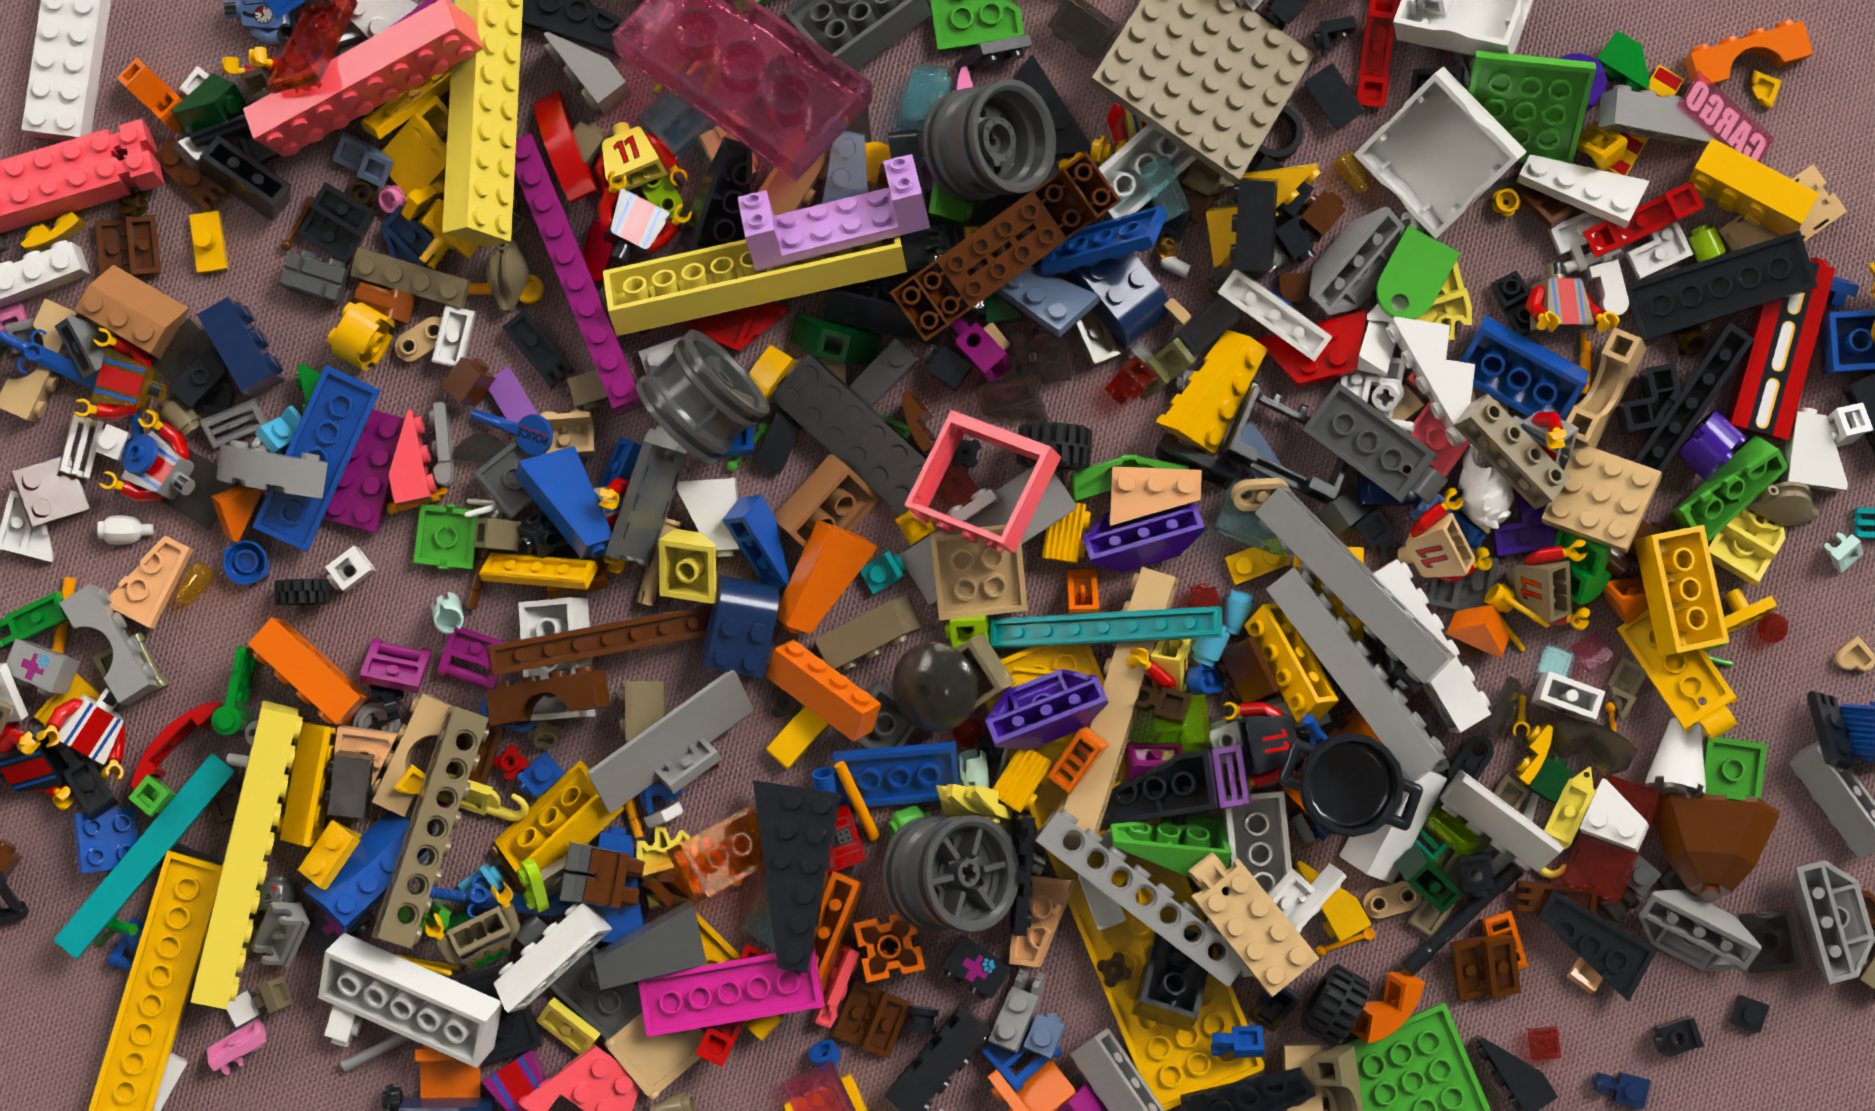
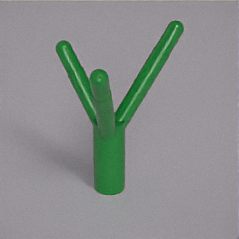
[69,916,138,946]

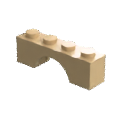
[0,298,85,423]
[1566,327,1646,448]
[371,693,453,817]

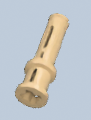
[636,518,682,607]

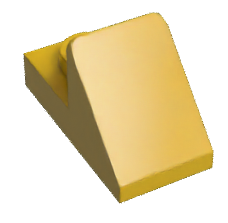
[1576,122,1628,171]

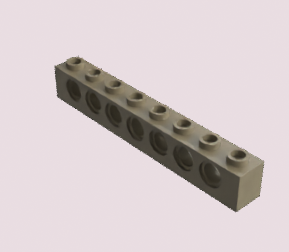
[371,706,490,949]

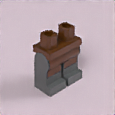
[559,841,645,908]

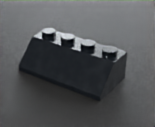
[824,272,943,346]

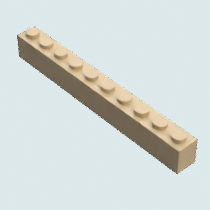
[1050,567,1179,864]

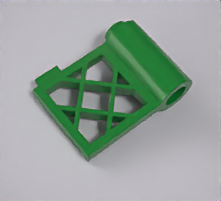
[211,646,257,736]

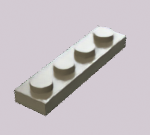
[350,247,471,308]

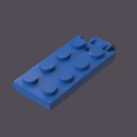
[1030,205,1167,276]
[811,742,960,808]

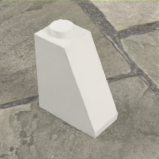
[1780,408,1848,492]
[676,478,740,558]

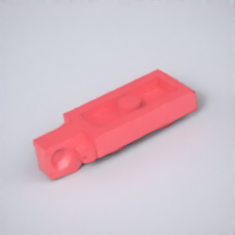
[811,943,860,1028]

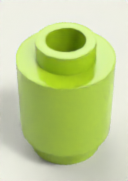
[1688,223,1727,262]

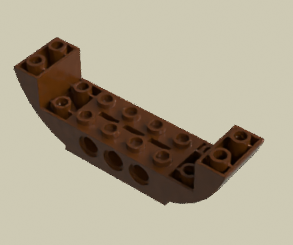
[889,152,1121,342]

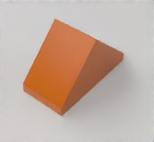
[211,485,263,542]
[1067,569,1099,615]
[1603,577,1648,625]
[1446,604,1510,659]

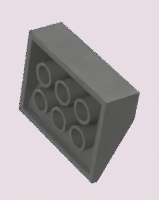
[783,0,932,83]

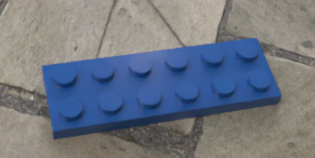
[252,365,382,552]

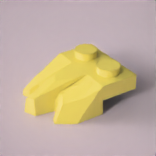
[1416,261,1472,340]
[1709,507,1785,586]
[936,784,1012,825]
[636,826,709,910]

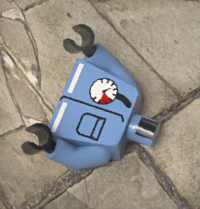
[224,0,298,46]

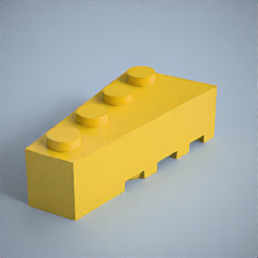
[1156,330,1268,454]

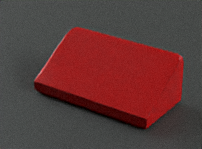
[583,221,614,285]

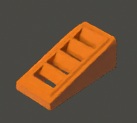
[1047,727,1109,795]
[1480,909,1528,970]

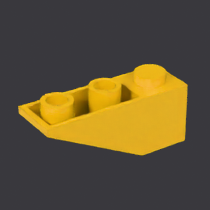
[1293,860,1372,942]

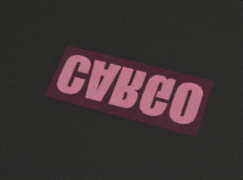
[1678,70,1774,163]

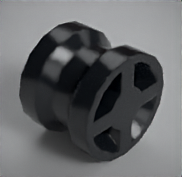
[906,1005,939,1034]

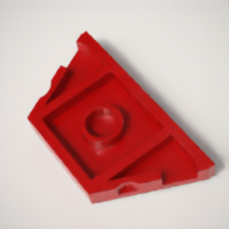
[685,302,789,353]
[1256,310,1367,388]

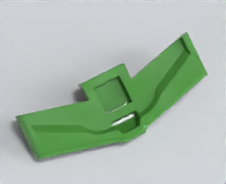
[1071,454,1189,502]

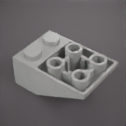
[544,32,632,116]

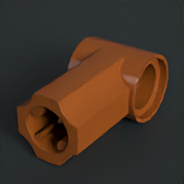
[354,282,417,325]

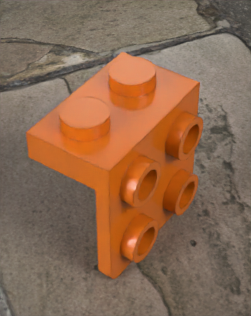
[415,1044,481,1098]
[987,1054,1076,1111]

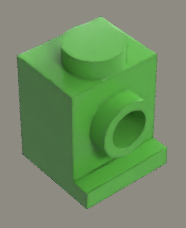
[128,774,177,817]

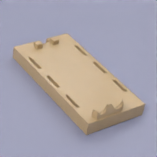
[1718,164,1848,252]

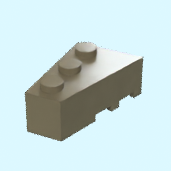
[815,595,923,673]

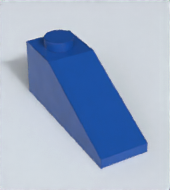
[722,495,790,587]

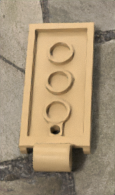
[1188,852,1319,997]

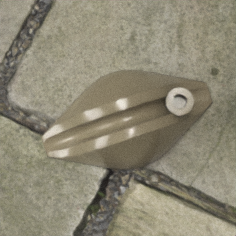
[486,238,529,313]
[1747,482,1819,526]

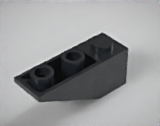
[1474,1035,1558,1111]

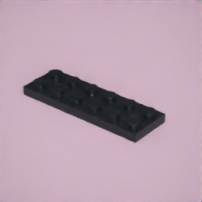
[1625,230,1818,342]
[770,352,928,515]

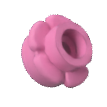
[378,185,406,213]

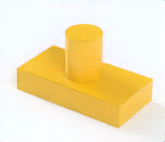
[189,211,229,274]
[1724,588,1777,634]

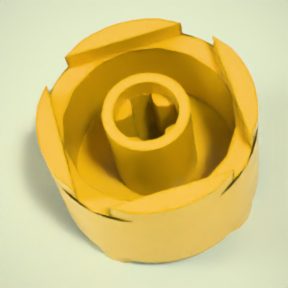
[327,302,395,371]

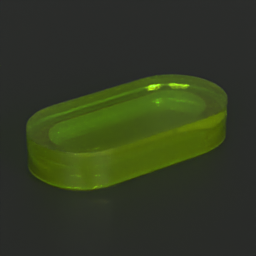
[1425,807,1479,855]

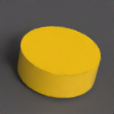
[519,274,545,305]

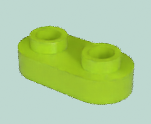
[640,175,684,219]
[517,857,549,913]

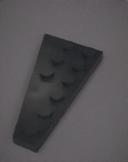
[753,780,842,974]

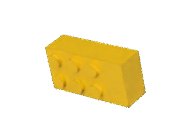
[1689,138,1819,236]

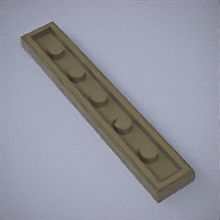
[1406,774,1531,938]

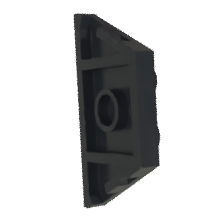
[1015,55,1091,157]

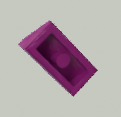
[1125,742,1184,779]

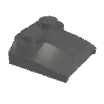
[856,681,923,749]

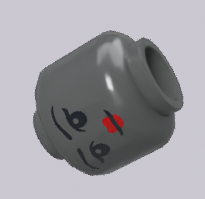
[257,876,297,914]

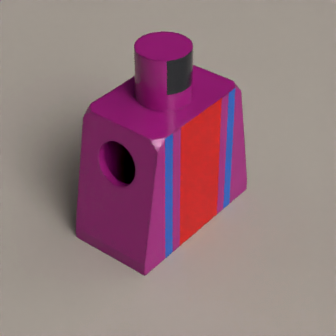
[949,318,1012,387]
[482,1048,547,1111]

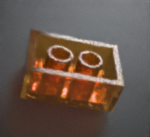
[666,805,764,904]

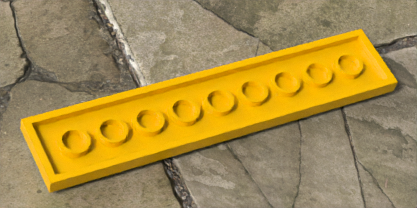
[88,851,223,1111]

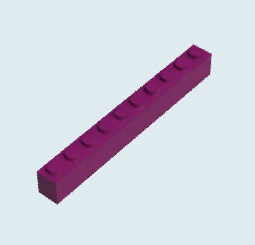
[515,133,644,416]

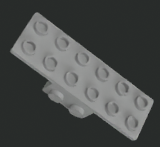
[900,465,1077,604]
[587,670,754,813]

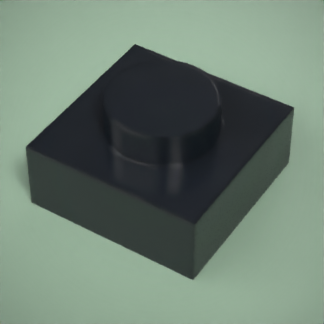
[1729,994,1770,1033]

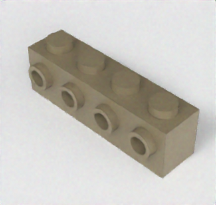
[1454,394,1570,510]

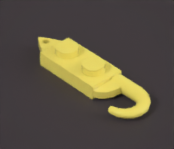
[1538,766,1596,879]
[425,772,529,822]

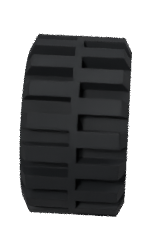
[1016,422,1093,471]
[1301,964,1370,1047]

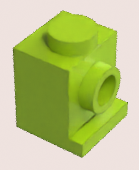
[945,615,990,649]

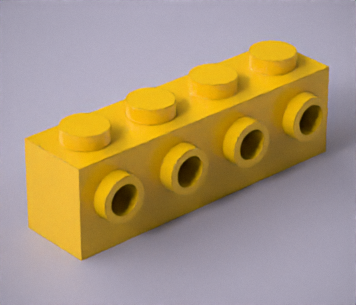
[1244,603,1339,723]

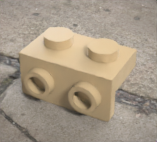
[537,409,596,457]

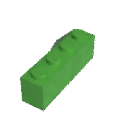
[1670,435,1789,542]

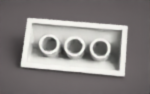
[1339,768,1447,884]

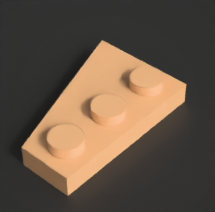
[1110,467,1202,526]
[110,536,194,629]
[327,725,398,818]
[1009,875,1076,967]

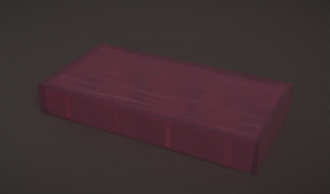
[612,0,872,182]

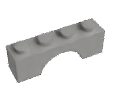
[59,584,158,706]

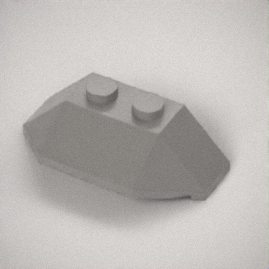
[1309,206,1405,315]
[1794,860,1875,985]
[1638,889,1761,972]

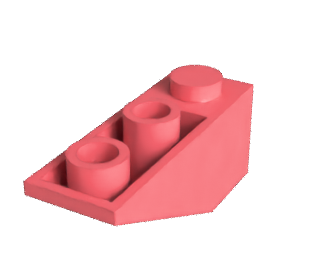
[389,410,437,507]

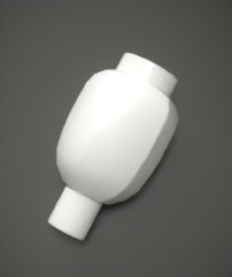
[97,515,154,545]

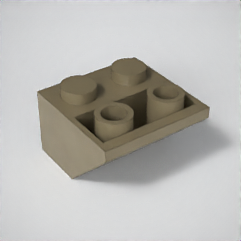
[619,681,667,741]

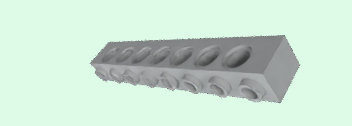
[1034,809,1245,987]

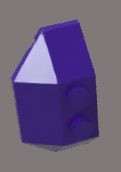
[1082,503,1205,573]
[985,669,1109,750]

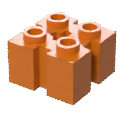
[853,912,925,983]

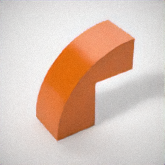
[117,57,183,134]
[1350,971,1425,1043]

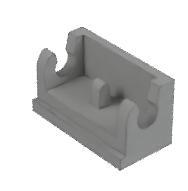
[251,902,310,967]

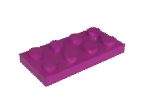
[324,410,405,534]

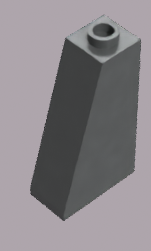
[589,900,707,990]

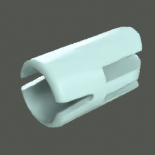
[431,592,464,634]
[957,749,990,788]

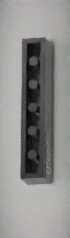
[1630,322,1754,473]

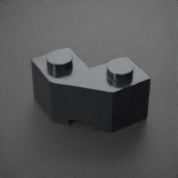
[1616,363,1681,435]

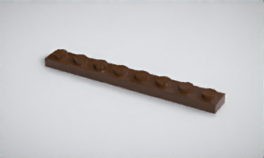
[486,604,712,676]

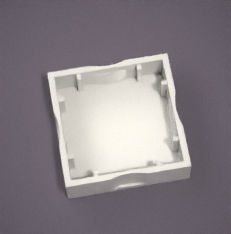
[1393,0,1533,56]
[1354,66,1527,239]

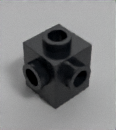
[517,511,567,558]

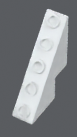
[1386,317,1475,447]

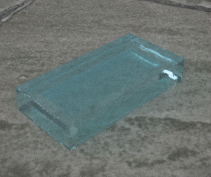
[1139,155,1190,222]

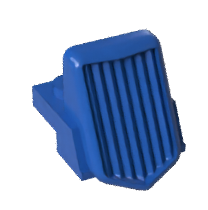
[1839,701,1875,764]

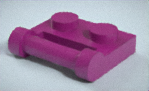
[437,627,505,691]
[360,638,432,694]

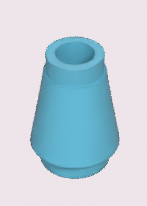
[1223,589,1254,635]

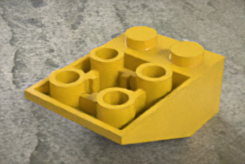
[382,96,449,196]

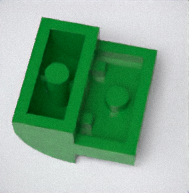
[1554,529,1611,605]

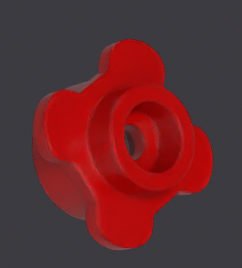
[494,745,529,781]

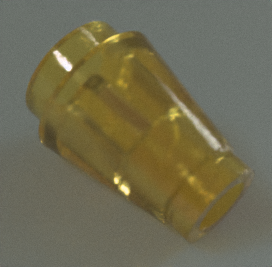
[1332,149,1372,195]
[175,561,216,606]

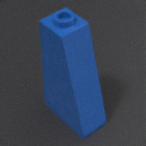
[515,446,612,559]
[592,826,646,943]

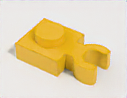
[401,178,445,221]

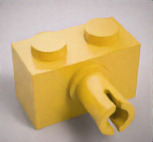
[417,199,479,270]

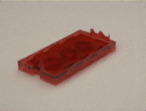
[267,0,358,94]
[1561,773,1662,903]

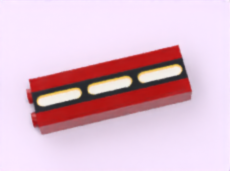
[1726,258,1836,441]

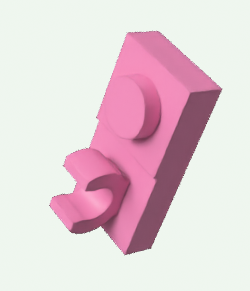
[207,1018,267,1075]

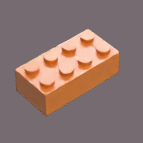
[248,617,371,725]

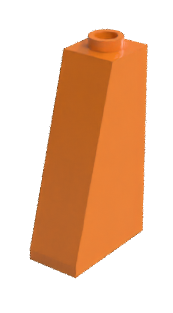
[777,520,878,634]

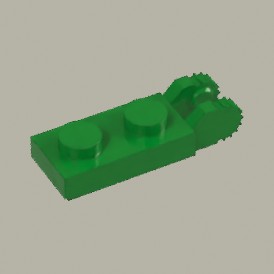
[0,592,69,651]

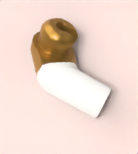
[1156,237,1191,279]

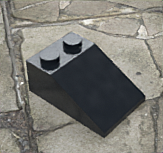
[1131,929,1215,1032]

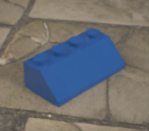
[1459,315,1589,420]
[303,811,429,934]

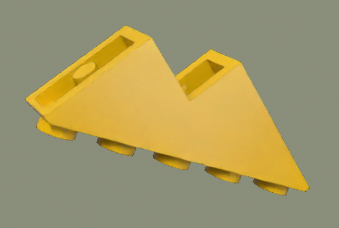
[1206,163,1321,268]

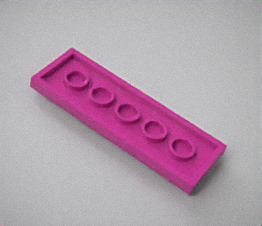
[638,946,825,1037]

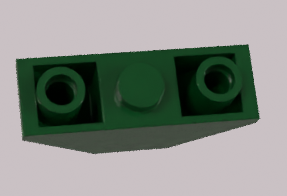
[790,313,882,364]

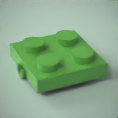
[413,504,481,570]

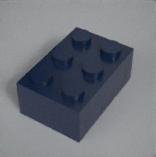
[197,297,285,398]

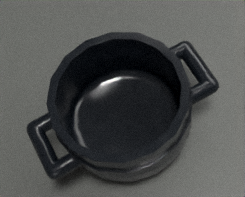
[1278,733,1423,837]

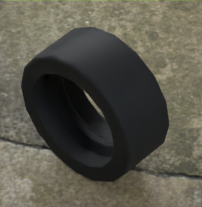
[1255,105,1304,162]

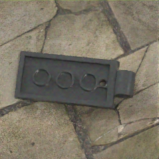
[1302,382,1448,504]
[516,914,642,1039]

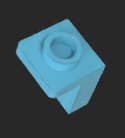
[255,406,302,454]
[457,864,505,892]

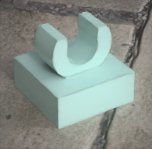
[1824,532,1863,573]

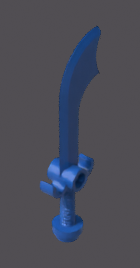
[0,329,142,392]
[429,874,580,920]

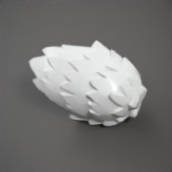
[1458,444,1515,533]

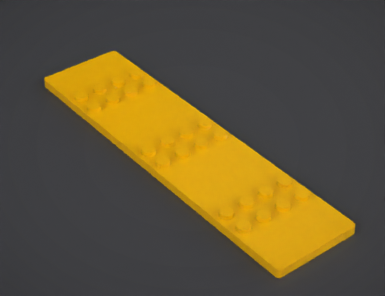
[986,645,1264,1111]

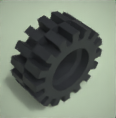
[274,579,329,606]

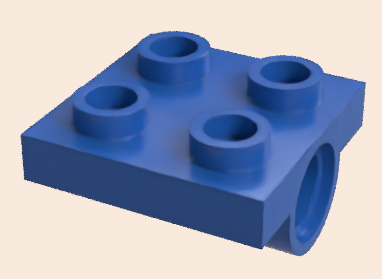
[72,806,138,874]

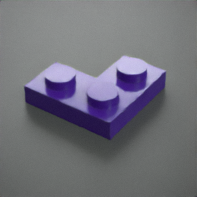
[1491,493,1555,556]

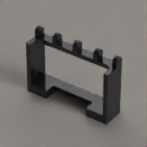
[1221,380,1349,504]

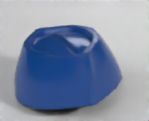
[223,540,270,585]

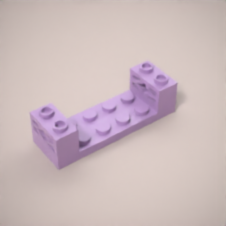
[738,154,930,271]

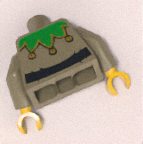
[423,882,520,971]

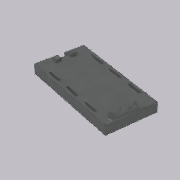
[605,441,687,567]

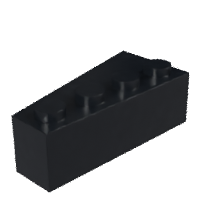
[884,1002,991,1111]

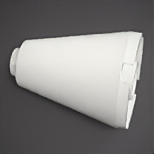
[1645,718,1706,799]

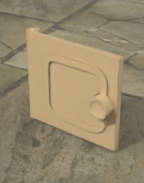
[604,1011,705,1101]

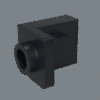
[1313,15,1356,57]

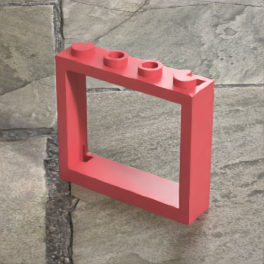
[904,410,1061,554]

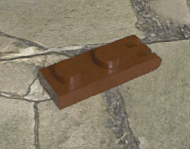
[154,137,230,212]
[1514,880,1598,914]

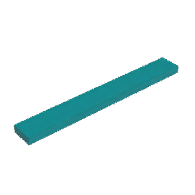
[990,606,1222,650]
[53,753,236,959]

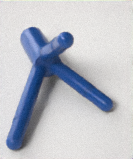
[1302,714,1328,757]

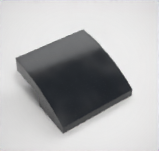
[297,182,376,265]

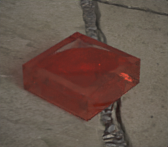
[1527,1026,1561,1060]

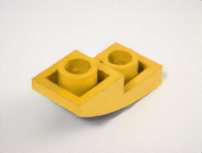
[21,211,88,252]
[749,344,795,403]
[766,706,830,770]
[1514,724,1553,785]

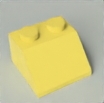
[659,529,716,604]

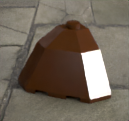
[1649,792,1780,903]

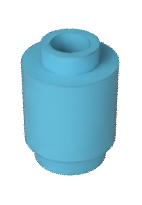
[1191,624,1230,667]

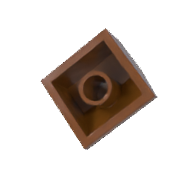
[1215,636,1280,703]

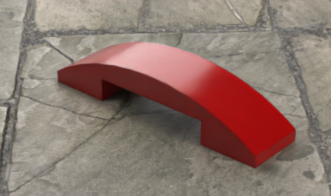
[1356,0,1400,108]
[534,90,598,203]
[1582,181,1705,259]
[131,701,225,790]
[696,944,768,1067]

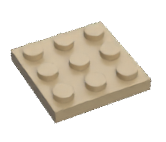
[1541,442,1662,554]
[930,524,1028,621]

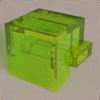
[1151,694,1211,753]

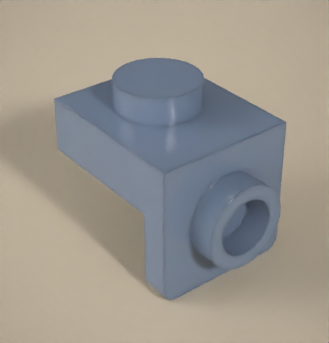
[1023,1012,1067,1060]

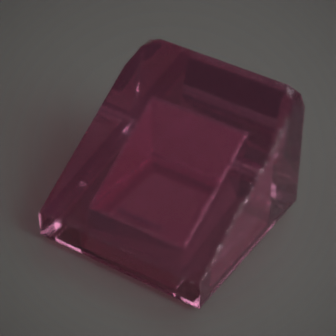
[1571,632,1615,672]

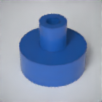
[809,1039,841,1071]

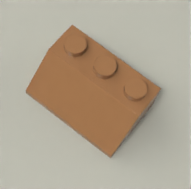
[758,131,830,216]
[74,265,190,359]
[774,453,881,548]

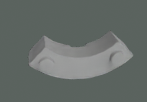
[216,440,328,499]

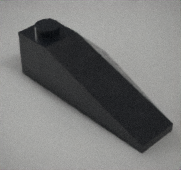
[678,137,752,251]
[1101,749,1222,827]

